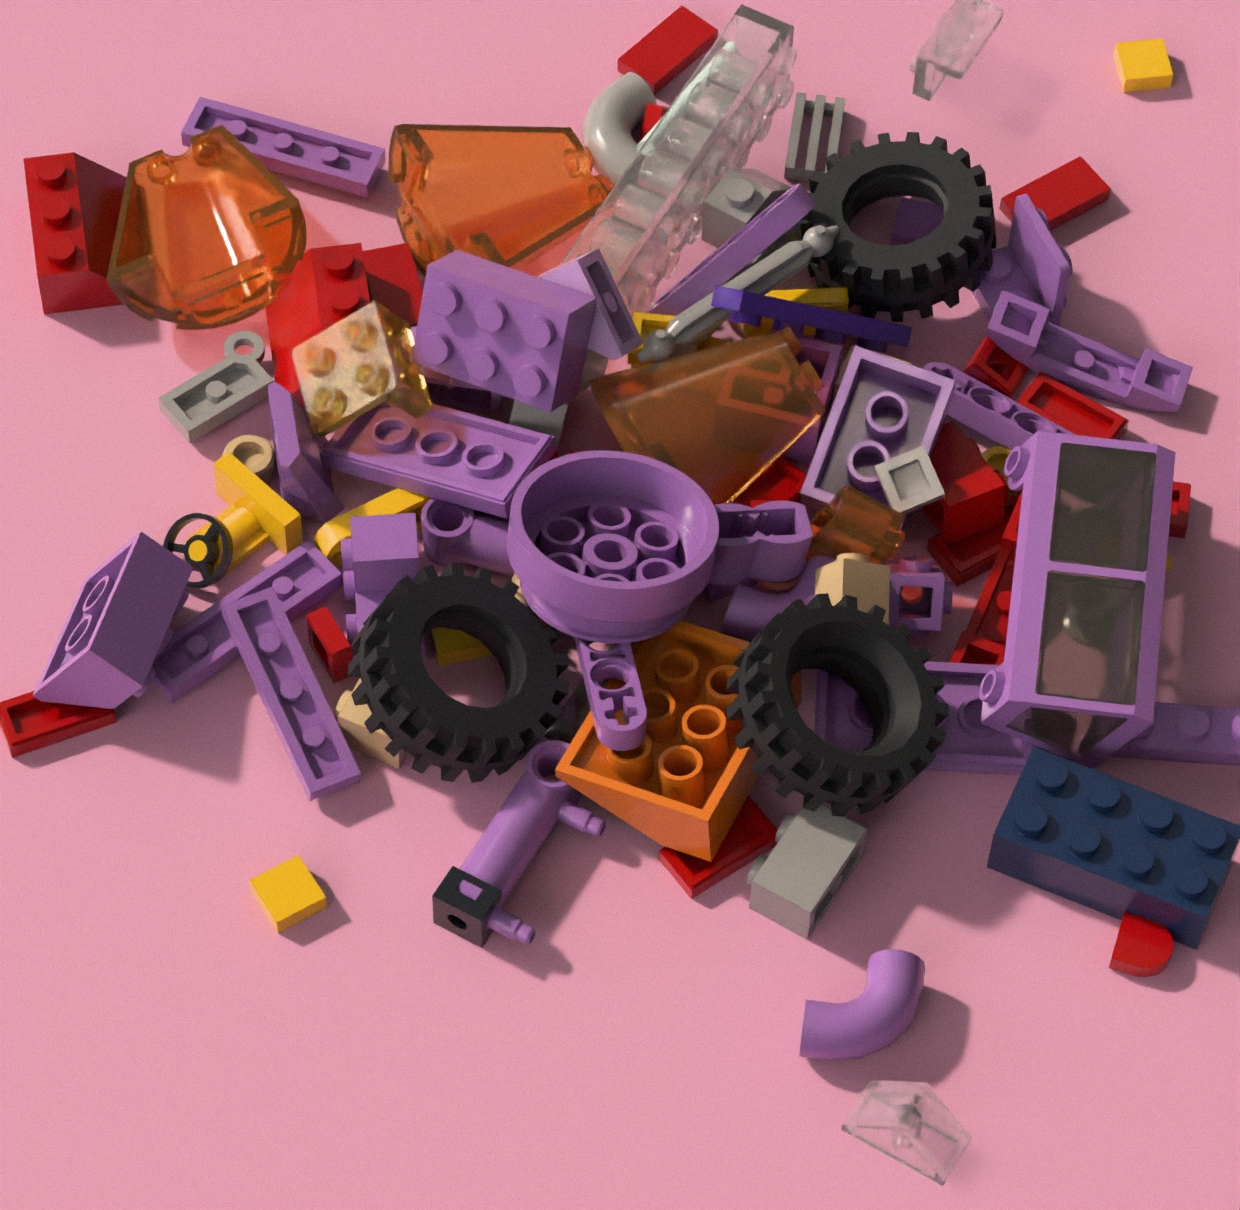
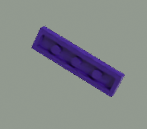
[711,285,912,353]

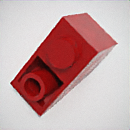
[922,421,1009,544]

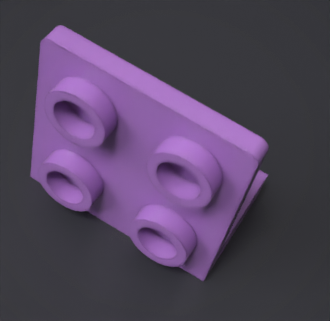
[971,194,1073,326]

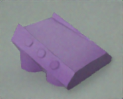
[268,381,344,524]

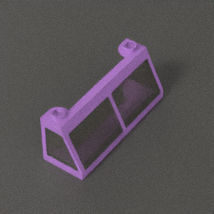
[979,431,1176,768]

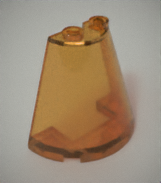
[388,124,620,277]
[107,125,307,330]
[590,325,827,505]

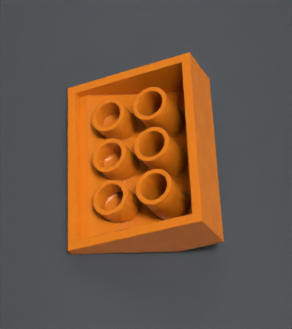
[555,620,802,862]

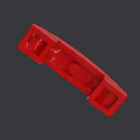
[949,491,1072,665]

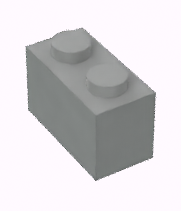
[746,805,867,940]

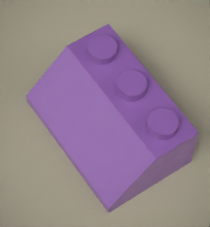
[33,531,193,709]

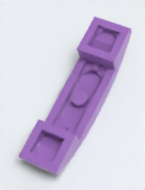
[985,290,1193,412]

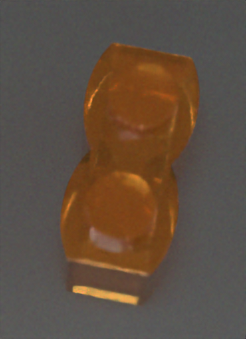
[806,484,906,564]

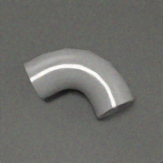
[581,72,657,195]

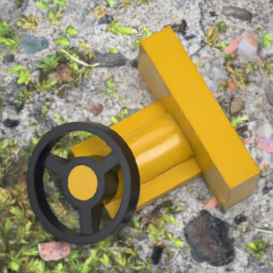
[163,452,303,588]

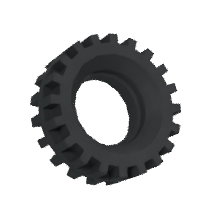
[799,132,997,322]
[348,563,570,783]
[726,593,949,816]

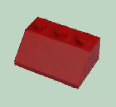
[23,152,146,315]
[263,243,381,409]

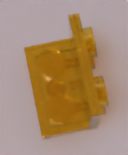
[292,301,433,438]

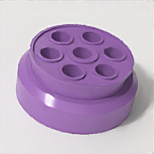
[507,450,719,643]

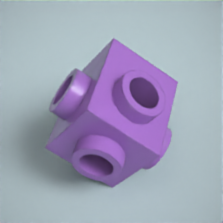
[886,556,953,636]

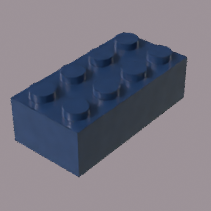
[987,747,1240,950]

